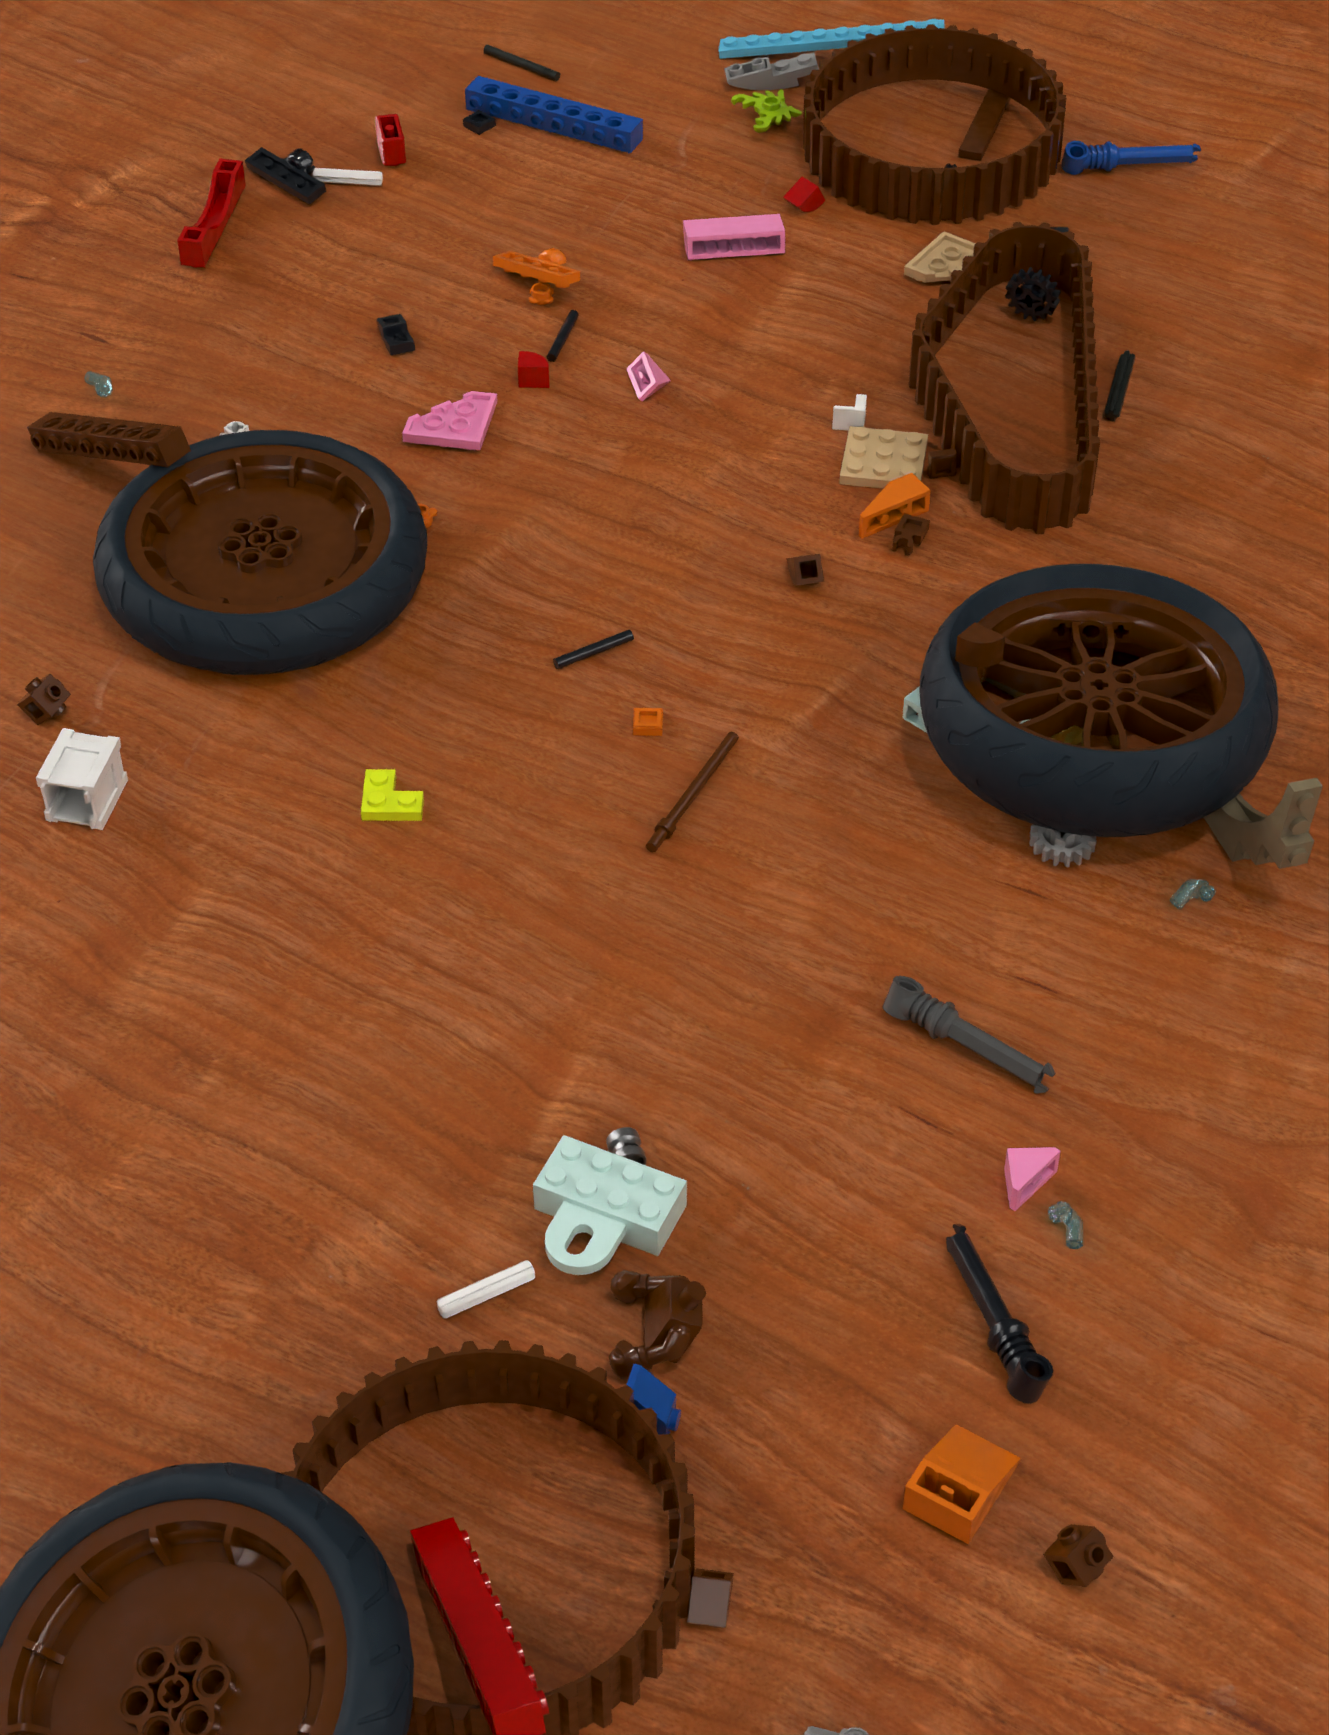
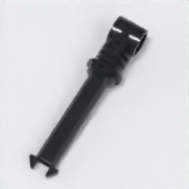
[946,1224,1054,1404]

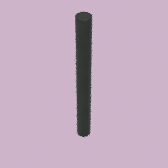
[484,44,560,81]

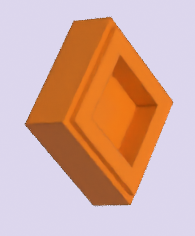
[633,708,663,736]

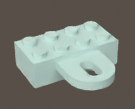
[533,1135,687,1275]

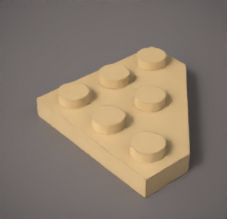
[904,231,975,283]

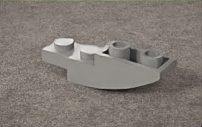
[724,52,819,90]

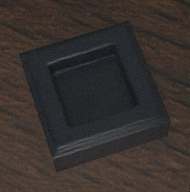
[463,110,496,135]

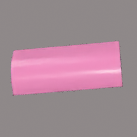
[683,214,785,260]

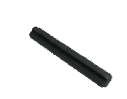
[1104,350,1135,421]

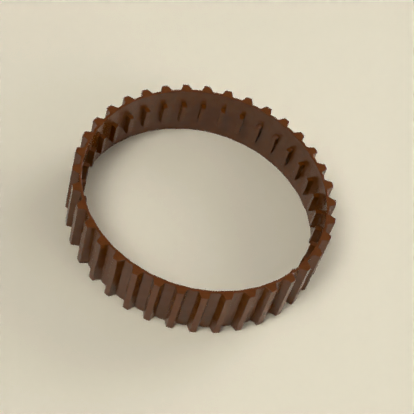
[803,24,1066,225]
[281,1340,695,1735]

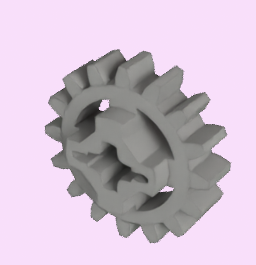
[1029,824,1097,867]

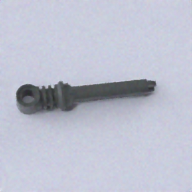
[883,976,1056,1093]

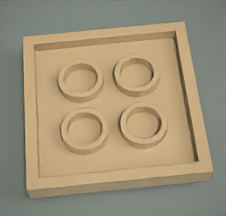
[839,426,928,489]

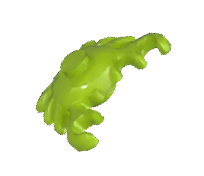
[731,90,802,133]

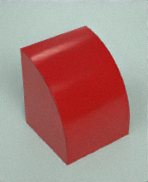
[783,176,826,212]
[518,351,550,388]

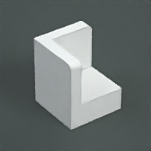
[832,394,867,431]

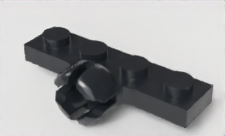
[244,147,326,205]

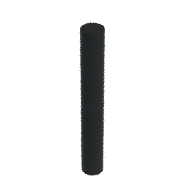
[546,310,579,362]
[553,630,634,669]

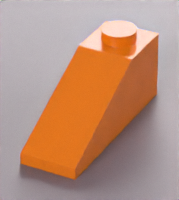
[859,473,931,539]

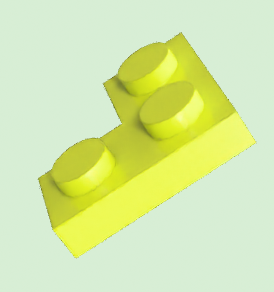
[361,769,424,821]

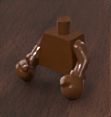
[609,1270,706,1380]

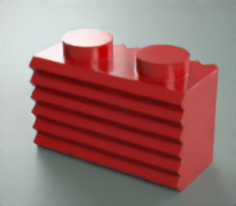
[375,114,406,166]

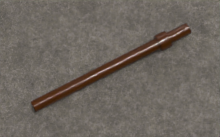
[646,732,739,852]

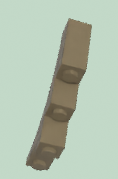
[1203,778,1323,869]

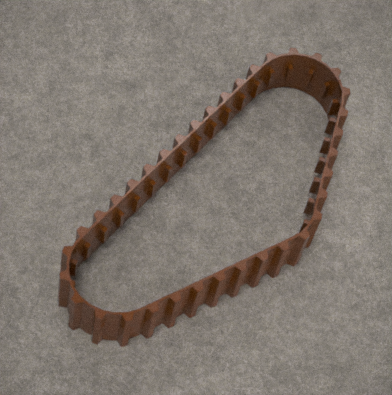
[909,222,1100,534]

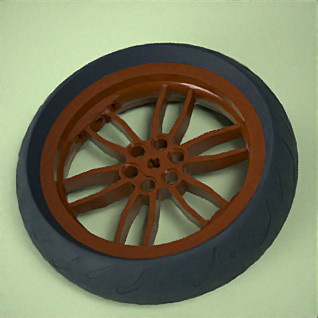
[919,564,1279,837]

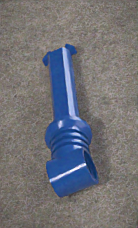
[1061,141,1201,175]

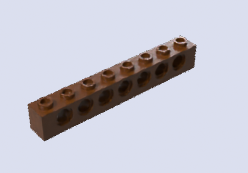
[27,412,191,467]

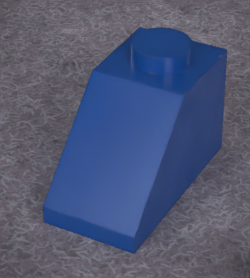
[626,1364,681,1435]

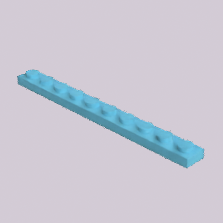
[719,19,945,59]

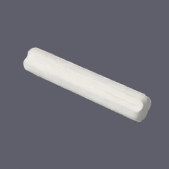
[313,168,383,186]
[437,1260,535,1318]

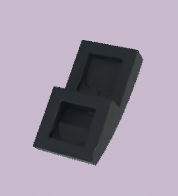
[376,314,415,355]

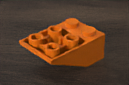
[903,1424,1021,1545]

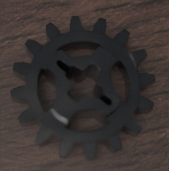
[1005,267,1061,321]

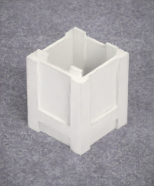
[36,728,128,830]

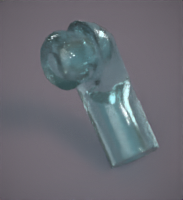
[85,371,113,397]
[1170,879,1215,909]
[1048,1202,1083,1249]

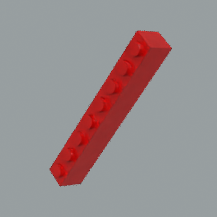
[410,1517,549,1735]

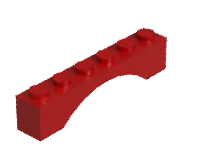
[177,158,246,268]

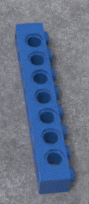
[465,76,643,153]

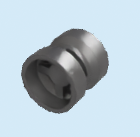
[606,1127,646,1165]

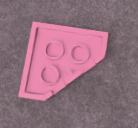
[402,391,497,450]

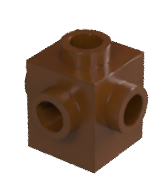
[17,674,71,725]
[1043,1524,1114,1587]

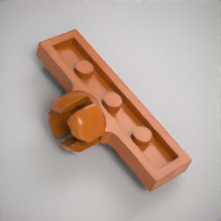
[493,248,580,288]

